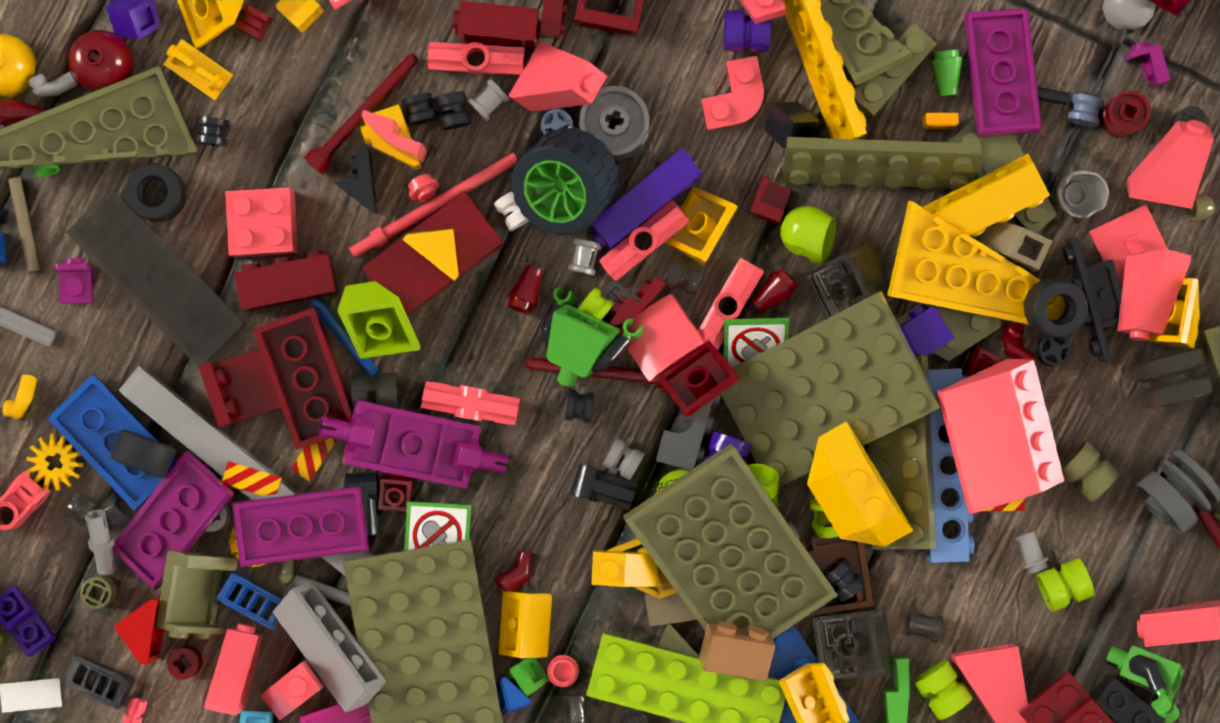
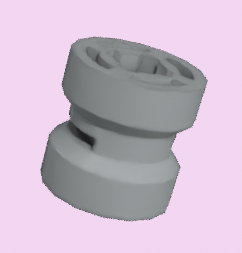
[602,438,645,481]

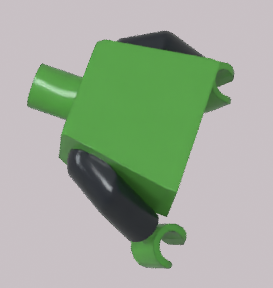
[541,287,643,387]
[1106,645,1185,723]

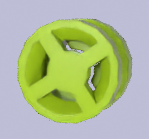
[578,287,615,320]

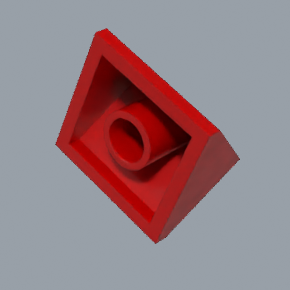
[114,596,164,665]

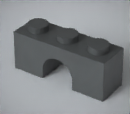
[655,394,721,470]

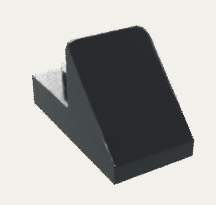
[333,145,378,213]

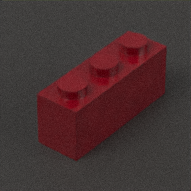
[234,250,339,312]

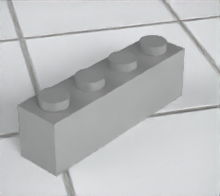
[273,582,386,713]

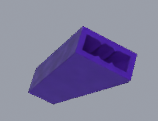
[590,148,702,250]

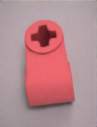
[0,470,51,530]

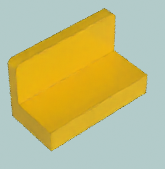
[498,591,552,658]

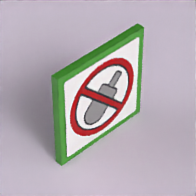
[724,318,789,368]
[404,501,472,550]

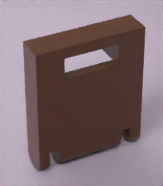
[800,537,874,616]

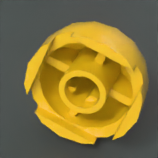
[0,34,37,98]

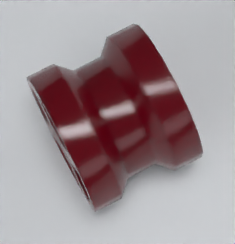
[234,4,274,42]
[167,645,203,680]

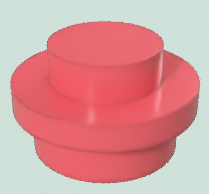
[408,174,439,202]
[547,655,579,687]

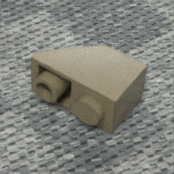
[977,222,1053,273]

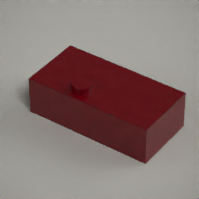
[362,191,505,317]
[253,307,354,450]

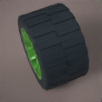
[511,127,619,236]

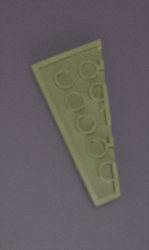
[0,66,198,169]

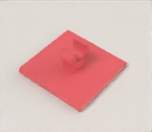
[1088,204,1168,287]

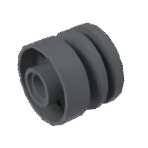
[1135,449,1220,535]

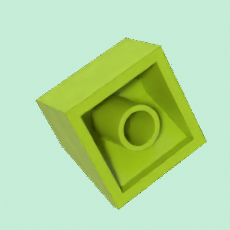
[337,281,420,359]

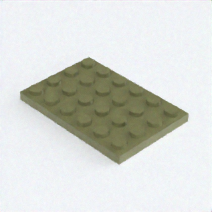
[721,291,941,487]
[623,443,838,639]
[343,539,503,723]

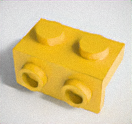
[779,663,850,723]

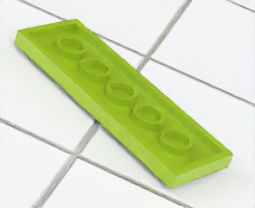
[586,632,786,723]

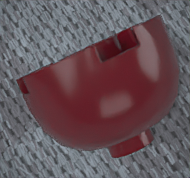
[68,30,135,92]

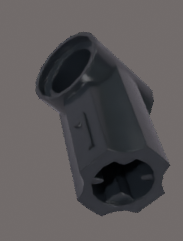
[569,463,637,510]
[344,472,380,535]

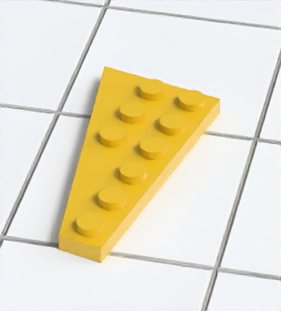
[888,201,1065,324]

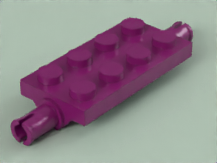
[318,400,508,489]

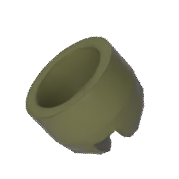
[1189,195,1215,221]

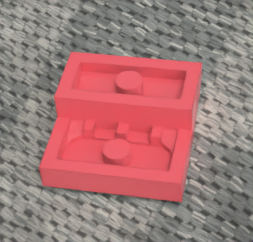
[362,110,427,163]
[619,294,706,382]

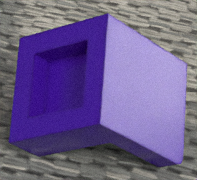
[105,0,162,40]

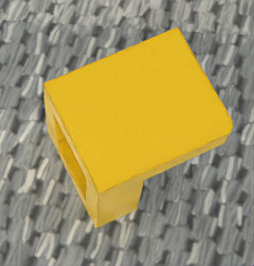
[276,0,324,33]

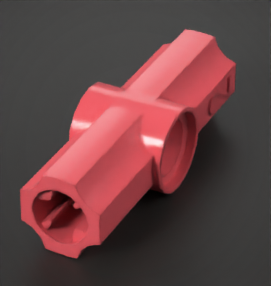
[428,42,525,76]
[599,200,690,282]
[698,258,764,350]
[421,381,520,425]

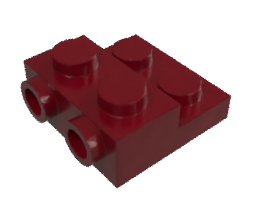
[1019,670,1113,723]

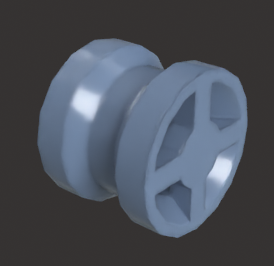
[1067,94,1105,127]
[541,109,573,135]

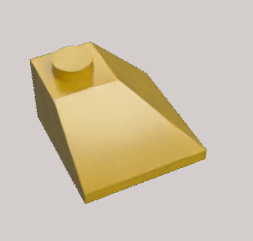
[177,0,244,49]
[1148,278,1200,349]

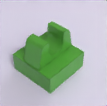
[505,658,549,697]

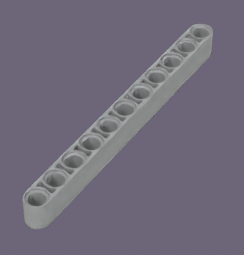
[119,365,374,577]

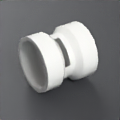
[494,191,529,231]

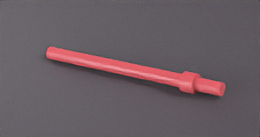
[349,152,518,259]

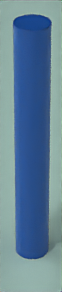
[310,297,379,378]

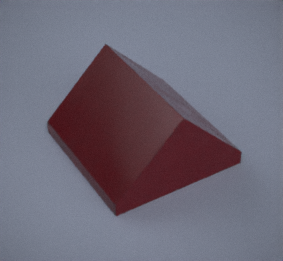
[657,340,741,418]

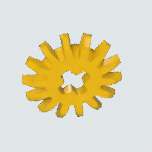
[26,433,84,491]

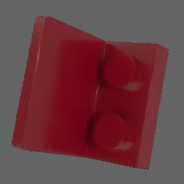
[198,348,281,427]

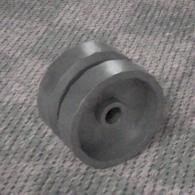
[579,85,650,161]

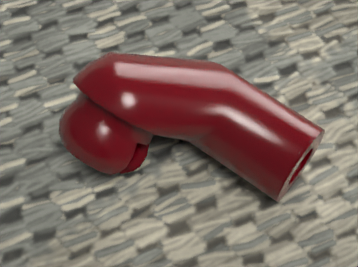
[1002,323,1037,362]

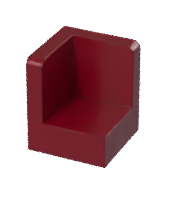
[748,176,791,225]

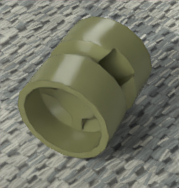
[1061,441,1120,502]

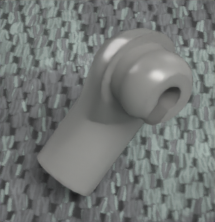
[29,71,79,97]

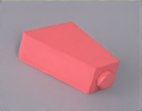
[508,42,607,112]
[1126,120,1214,209]
[1117,249,1191,341]
[1137,600,1220,647]
[204,623,264,716]
[950,644,1028,723]
[260,659,325,721]

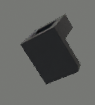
[765,102,819,150]

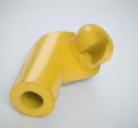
[3,375,38,420]

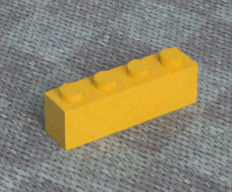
[922,153,1050,238]

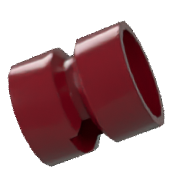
[1099,90,1151,138]

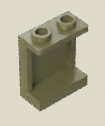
[156,550,238,639]

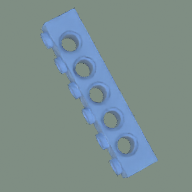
[926,369,974,563]

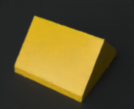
[665,186,738,265]
[403,228,459,281]

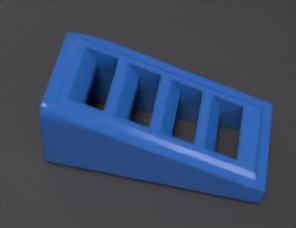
[216,571,283,631]

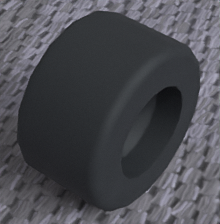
[125,163,186,222]
[1024,278,1088,338]
[111,429,176,478]

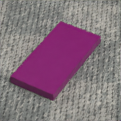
[963,8,1042,138]
[112,451,234,590]
[232,486,369,567]

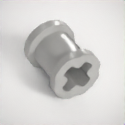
[467,79,510,121]
[568,238,602,276]

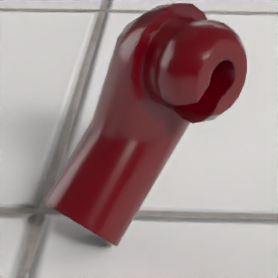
[495,551,534,592]

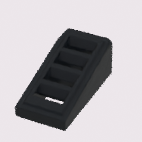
[62,654,134,709]

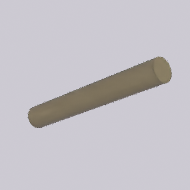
[8,177,40,273]

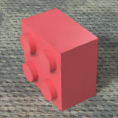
[225,188,298,258]

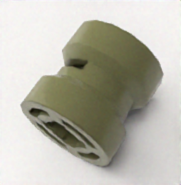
[80,575,119,609]

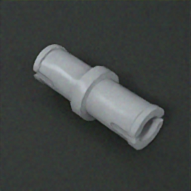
[85,510,118,575]

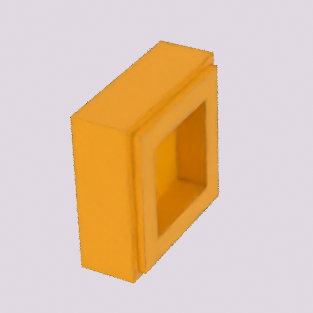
[922,113,958,130]

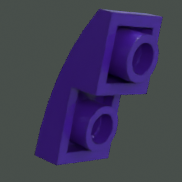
[0,585,56,657]

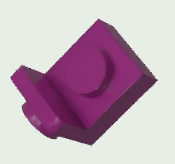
[1123,41,1170,88]
[55,258,94,304]

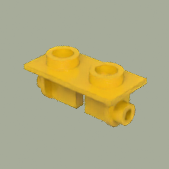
[163,39,234,101]

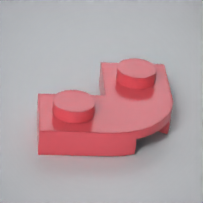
[701,56,764,131]

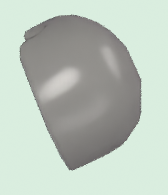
[1102,0,1156,30]
[1056,170,1110,218]

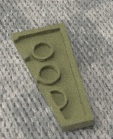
[820,0,913,86]
[949,118,1057,233]

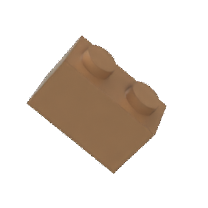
[699,621,775,681]

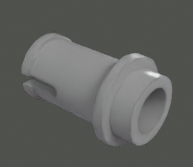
[1015,531,1048,574]

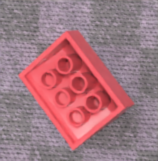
[937,359,1064,514]

